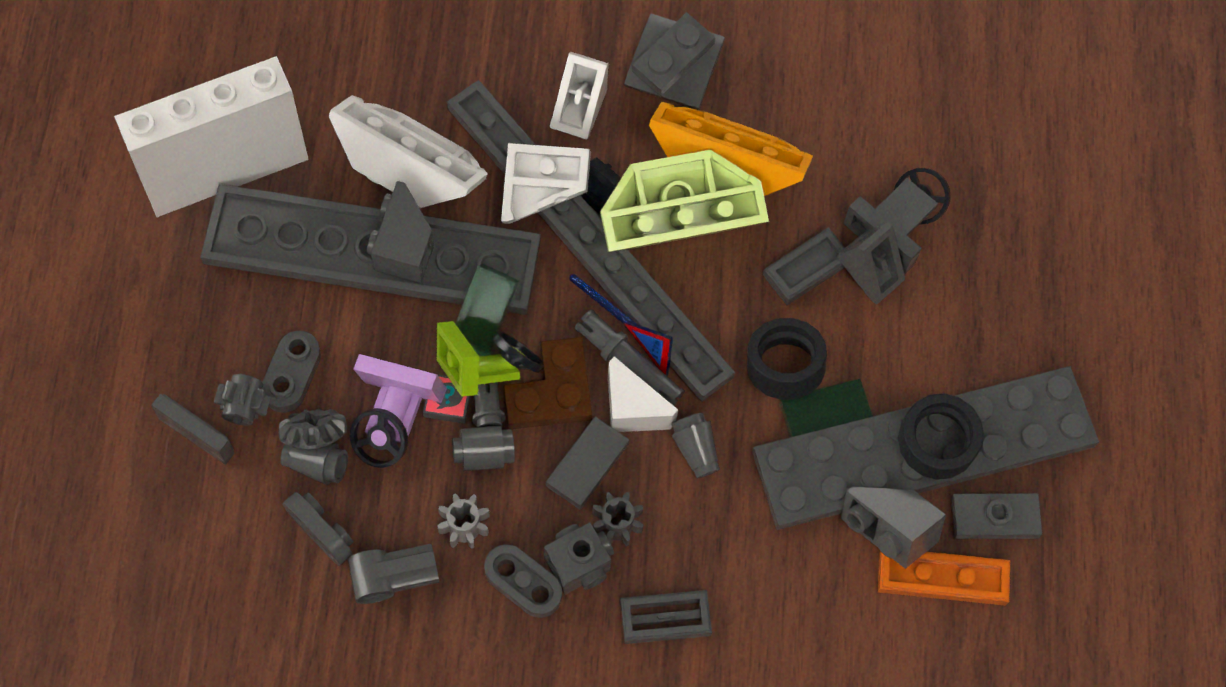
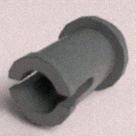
[472,382,506,428]

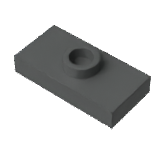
[951,493,1042,539]

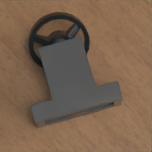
[843,168,951,275]

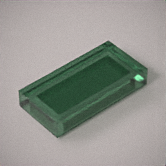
[455,263,519,356]
[779,379,873,437]

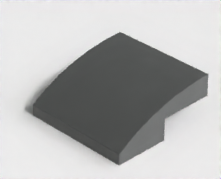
[624,13,725,110]

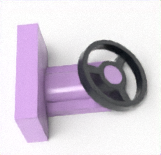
[350,354,447,468]

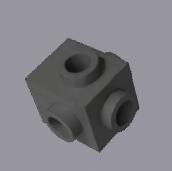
[544,522,614,595]

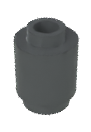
[452,426,515,471]

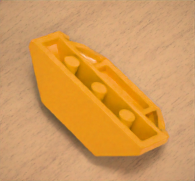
[649,102,813,196]

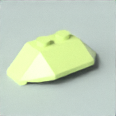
[600,150,769,252]

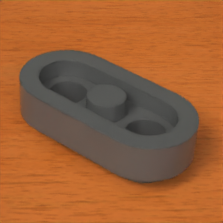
[262,331,321,413]
[282,492,354,566]
[484,544,562,618]

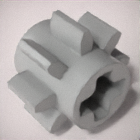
[437,493,490,549]

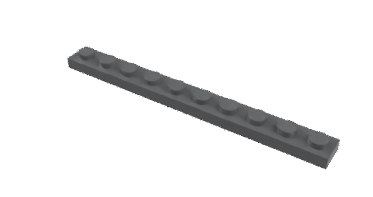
[447,80,735,402]

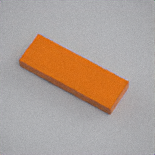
[878,551,1010,606]

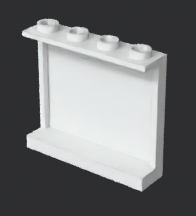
[114,56,309,217]

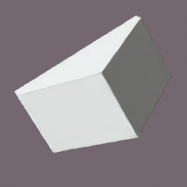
[550,52,609,140]
[608,357,678,432]

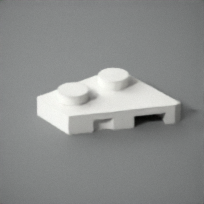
[501,143,591,224]

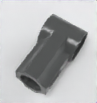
[348,544,440,604]

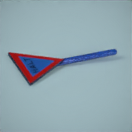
[569,274,673,376]

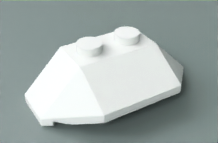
[329,95,488,208]

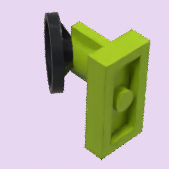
[437,321,544,397]

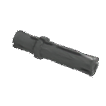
[575,309,685,406]

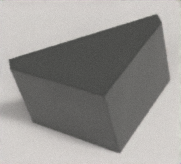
[836,222,905,304]

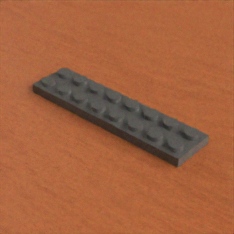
[200,184,541,315]
[752,366,1099,530]

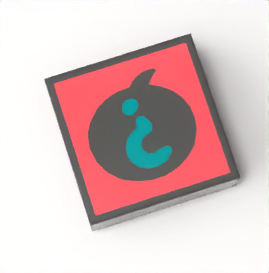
[423,374,471,424]

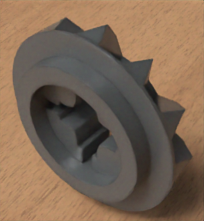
[278,408,347,449]

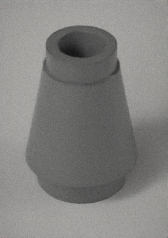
[672,413,720,479]
[281,443,348,485]

